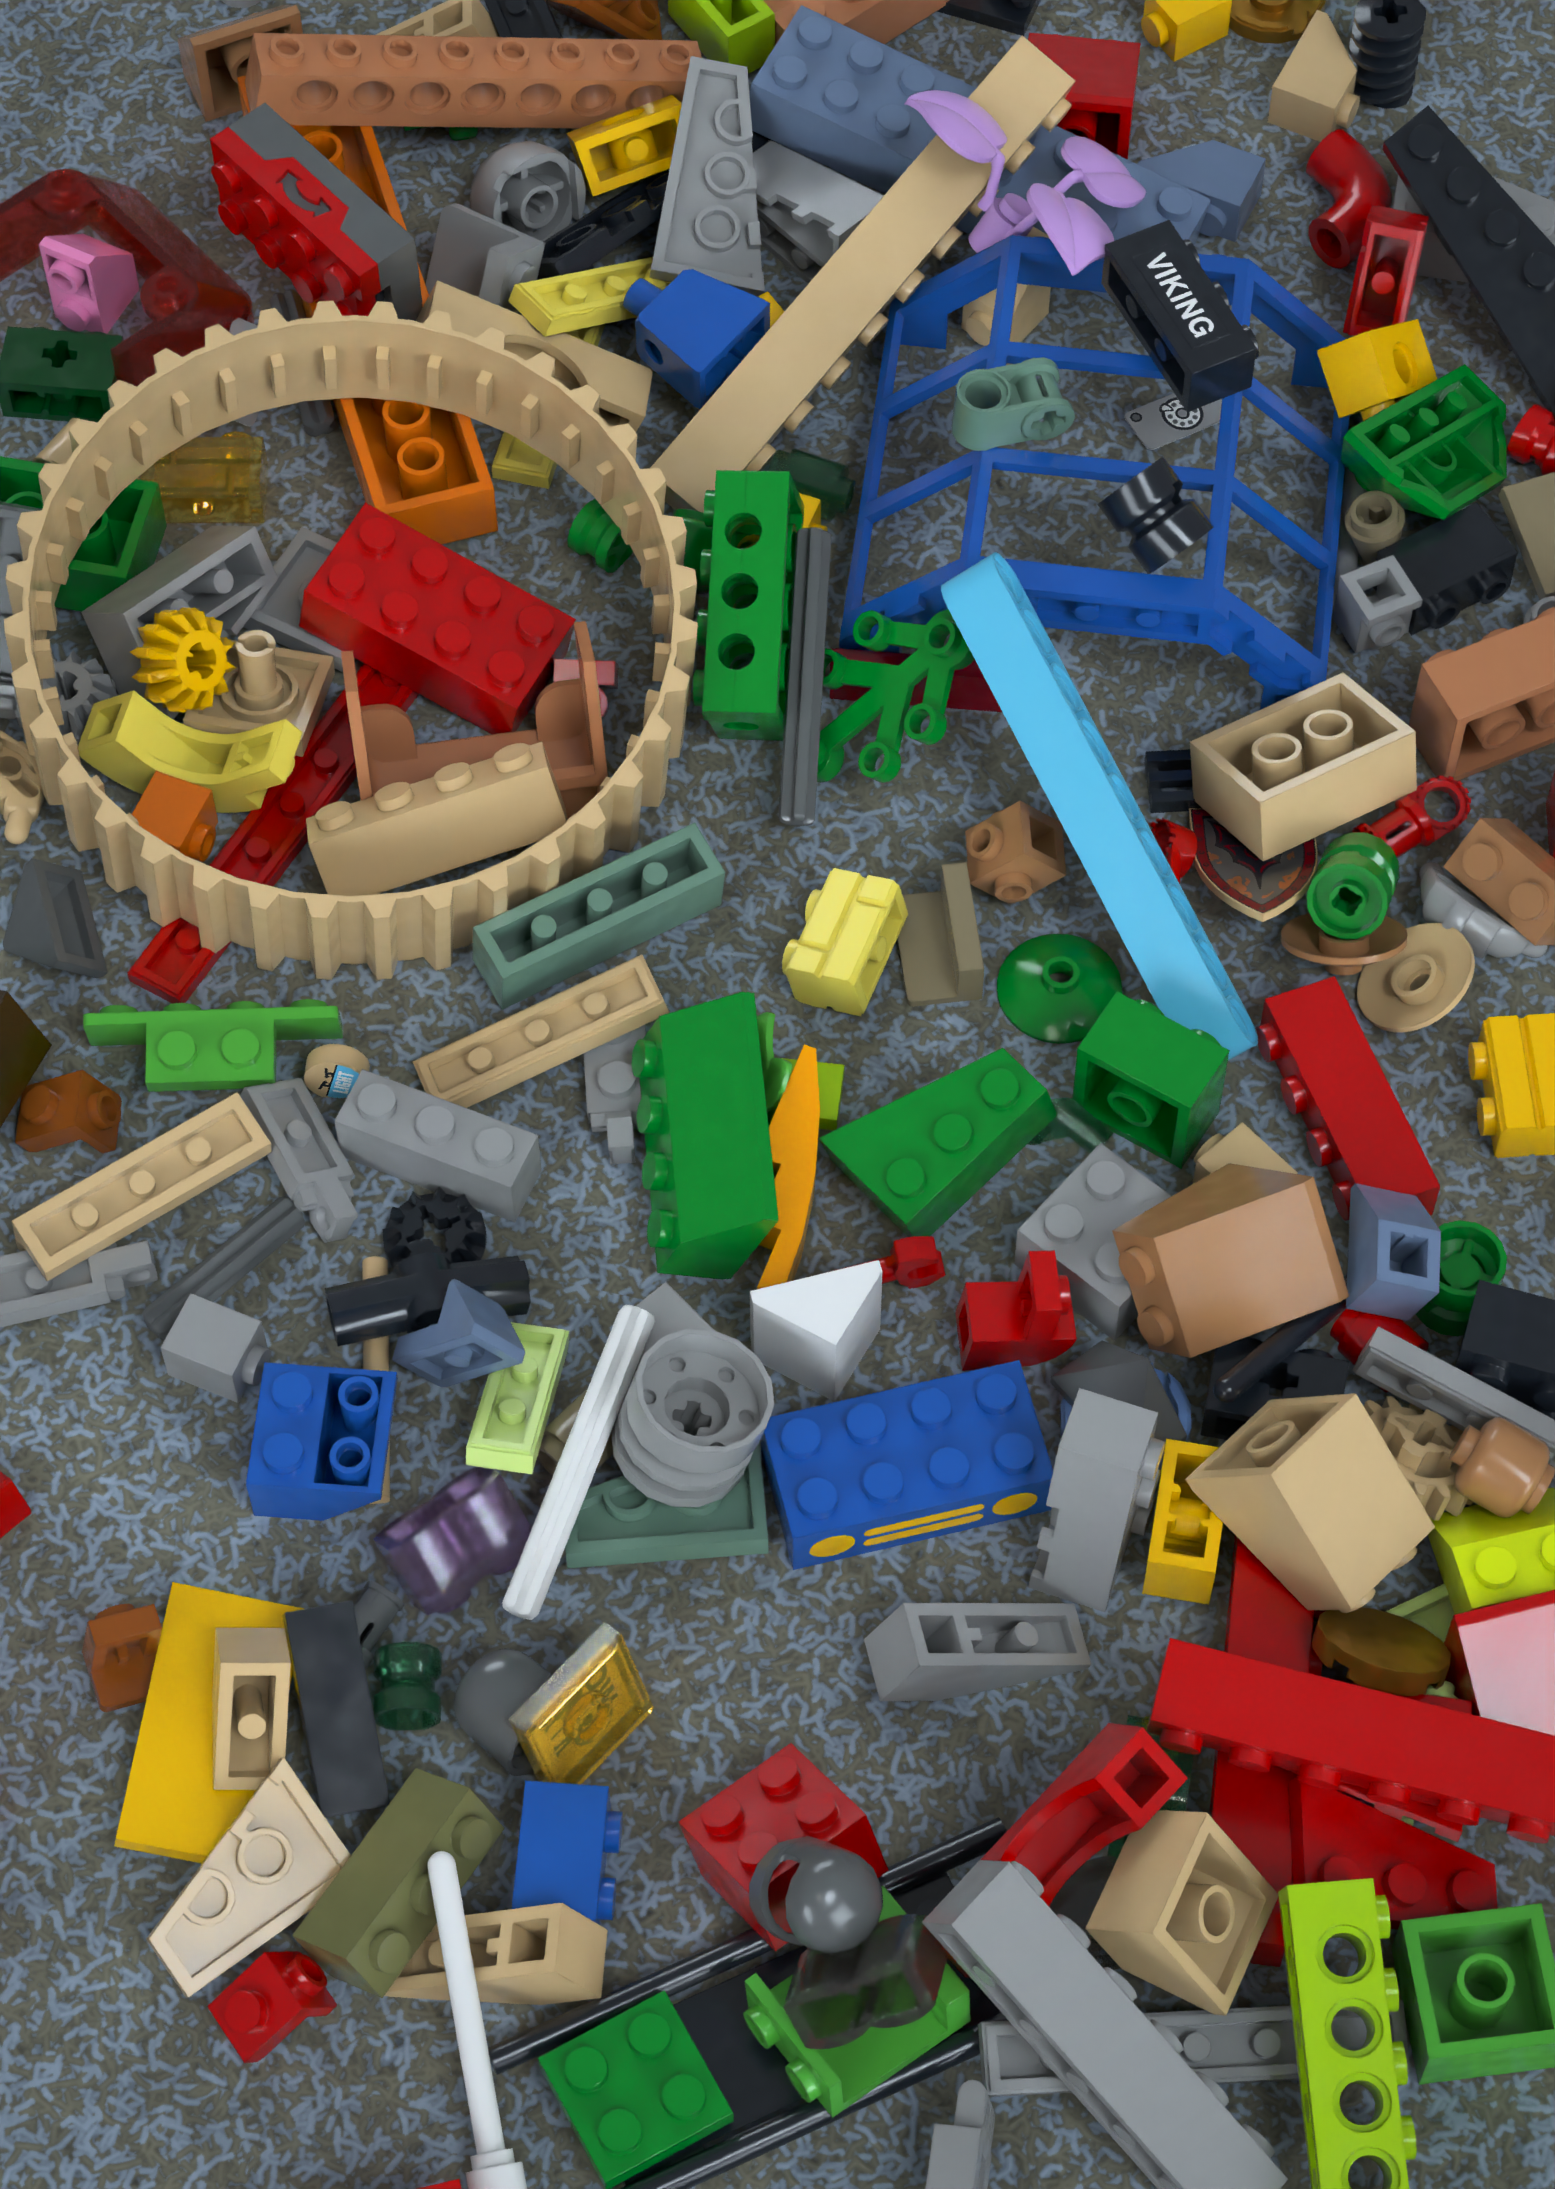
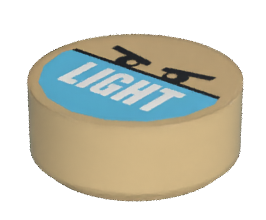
[304,1044,370,1098]

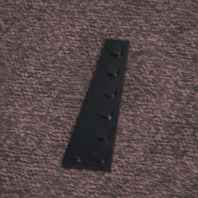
[1382,105,1555,421]
[537,131,779,280]

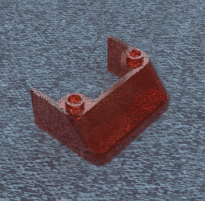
[0,169,254,386]

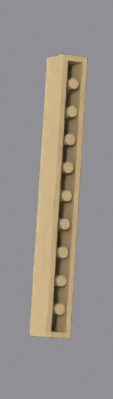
[650,35,1075,513]

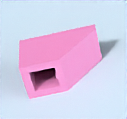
[39,234,140,334]

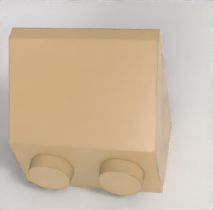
[1085,1810,1279,2016]

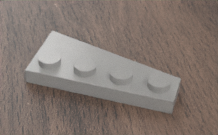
[649,56,765,296]

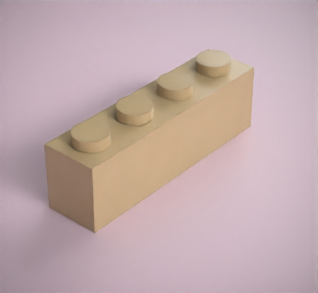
[306,741,568,896]

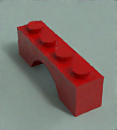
[919,1723,1188,1979]

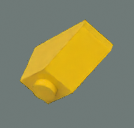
[1141,0,1232,62]

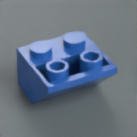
[246,1362,398,1521]

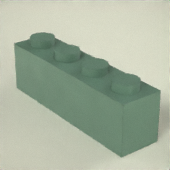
[472,823,725,1010]

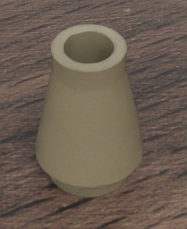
[1345,491,1405,566]

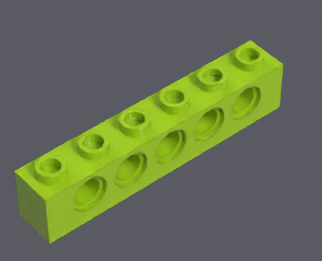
[1278,1878,1417,2189]

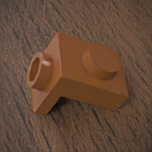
[15,1070,122,1154]
[82,1604,162,1712]

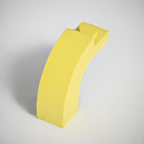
[78,690,303,813]

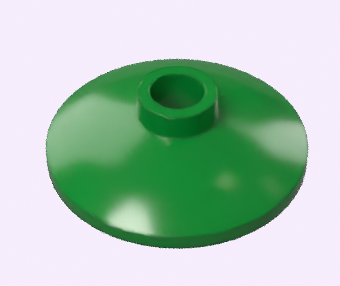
[997,934,1122,1044]

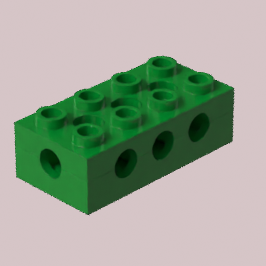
[693,470,804,741]

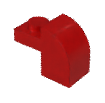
[955,1250,1077,1371]

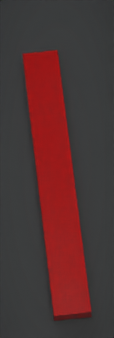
[127,663,419,1004]

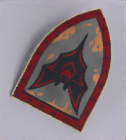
[1189,808,1318,922]

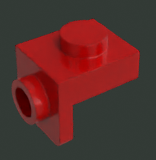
[207,1951,337,2063]

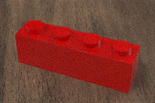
[1255,976,1440,1221]

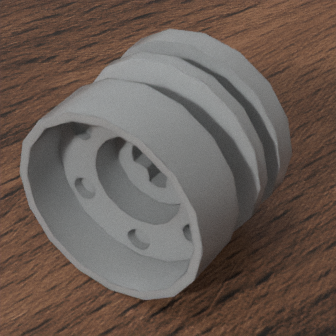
[611,1329,774,1507]

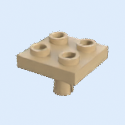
[183,630,335,757]

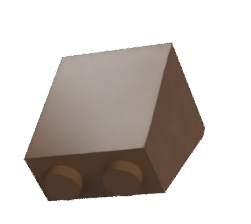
[1112,1163,1349,1358]

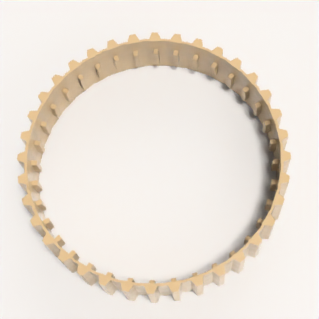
[4,301,698,980]

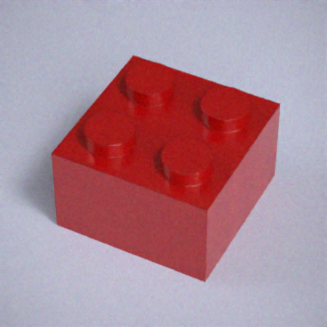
[678,1743,889,1952]

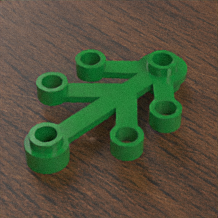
[817,610,974,783]

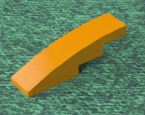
[757,1044,820,1289]

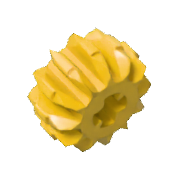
[130,607,237,712]

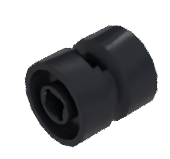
[1097,456,1214,574]

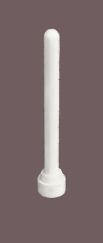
[427,1851,527,2189]

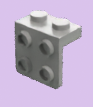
[425,203,545,316]

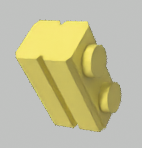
[782,868,908,1017]

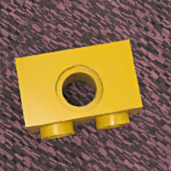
[566,95,682,197]
[1316,319,1437,421]

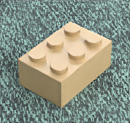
[1190,672,1417,861]

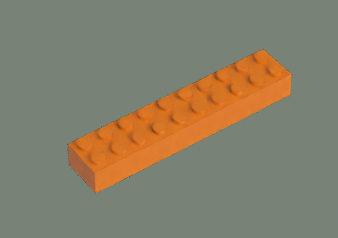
[237,75,498,545]

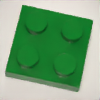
[538,1990,734,2189]

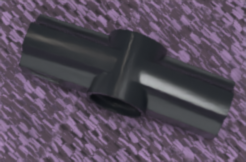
[325,1252,531,1347]

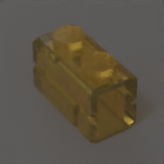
[141,431,268,523]

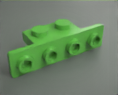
[83,999,343,1092]

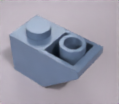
[1137,140,1266,242]
[1346,1183,1441,1321]

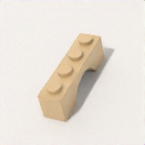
[416,280,653,432]

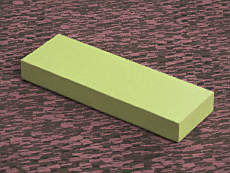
[466,1322,569,1474]

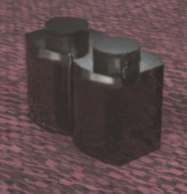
[783,1914,948,2049]

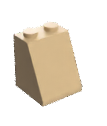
[1186,1393,1435,1613]

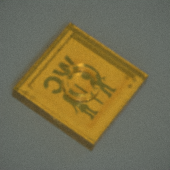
[509,1622,654,1784]

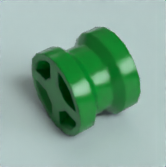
[567,499,633,573]

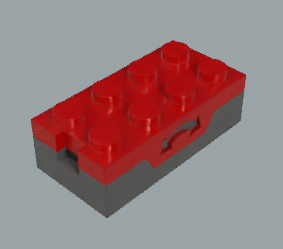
[210,103,423,321]

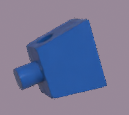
[623,269,770,410]

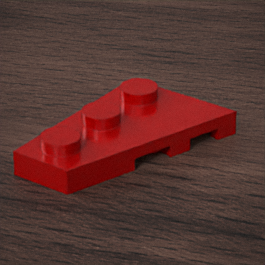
[1289,1775,1498,1930]

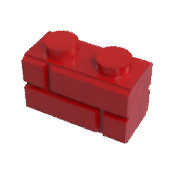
[1343,206,1429,336]

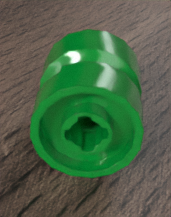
[1307,832,1400,939]
[1416,1220,1507,1337]

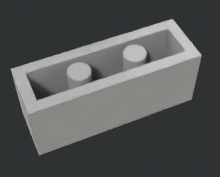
[334,1069,542,1222]

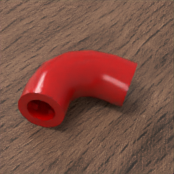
[1306,129,1392,269]

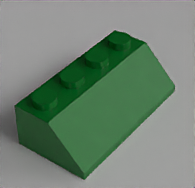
[631,992,779,1280]

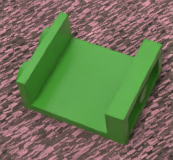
[743,1886,971,2118]

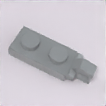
[583,1025,646,1164]
[240,1078,358,1243]
[0,1240,158,1328]

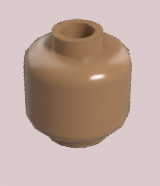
[1449,1417,1555,1518]

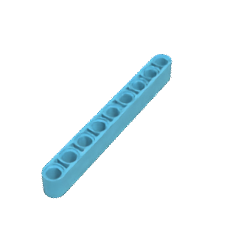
[941,552,1258,1061]

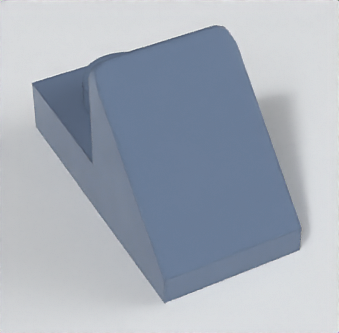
[392,1279,525,1387]

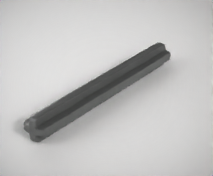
[778,527,831,827]

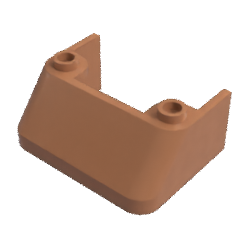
[341,621,608,819]

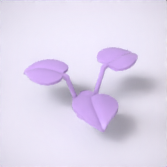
[904,90,1146,276]

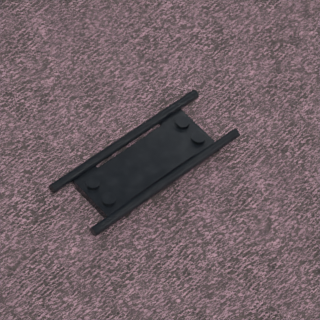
[488,1817,1009,2189]

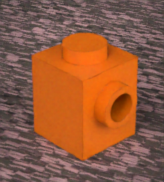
[132,771,218,862]

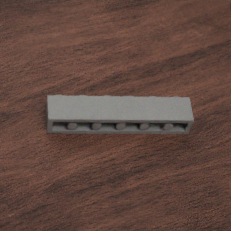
[922,1860,1288,2189]

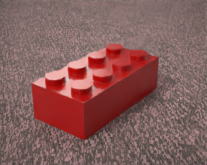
[299,502,576,734]

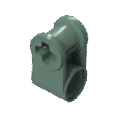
[951,357,1075,451]

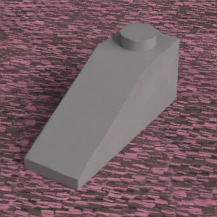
[864,1603,1092,1701]

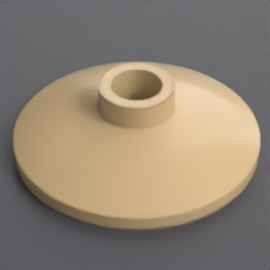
[1357,923,1475,1032]

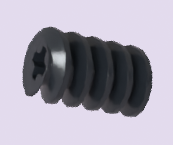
[1348,0,1426,109]

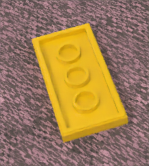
[114,1582,304,1863]

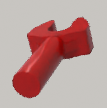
[821,1236,946,1289]

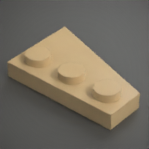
[146,1757,351,1998]

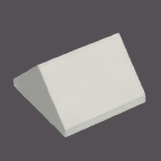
[750,1260,882,1402]

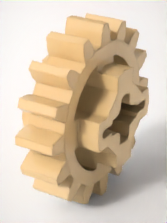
[1364,1396,1473,1520]

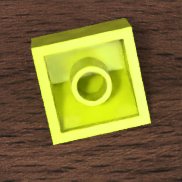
[1428,1487,1555,1614]

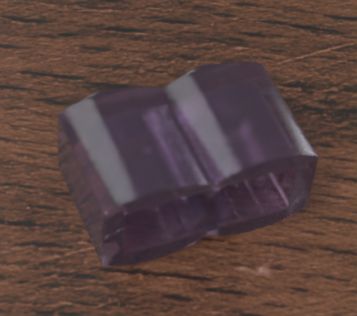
[373,1467,532,1615]

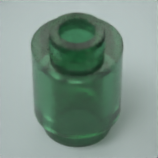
[768,448,856,522]

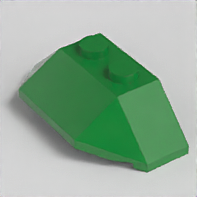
[1341,364,1507,520]

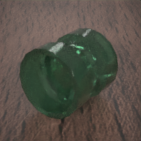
[373,1642,442,1731]

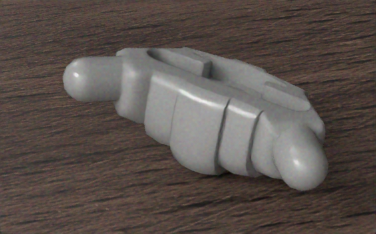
[1419,862,1548,958]

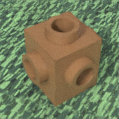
[965,801,1066,904]

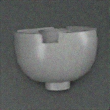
[470,140,586,241]

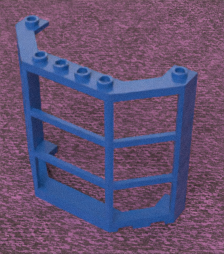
[839,235,1349,710]

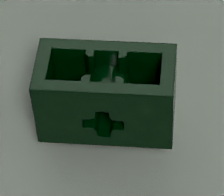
[0,326,130,422]

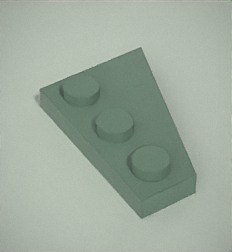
[565,1443,769,1568]

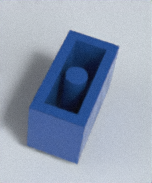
[512,1780,623,1925]

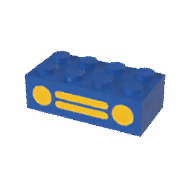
[761,1360,1053,1570]

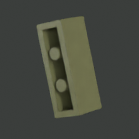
[292,1768,505,1998]

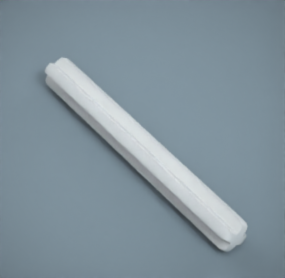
[502,1305,655,1620]

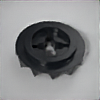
[382,1187,487,1268]

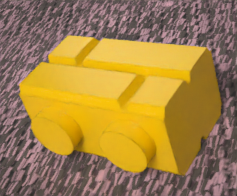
[1468,1013,1555,1158]

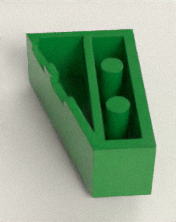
[818,1048,1057,1237]

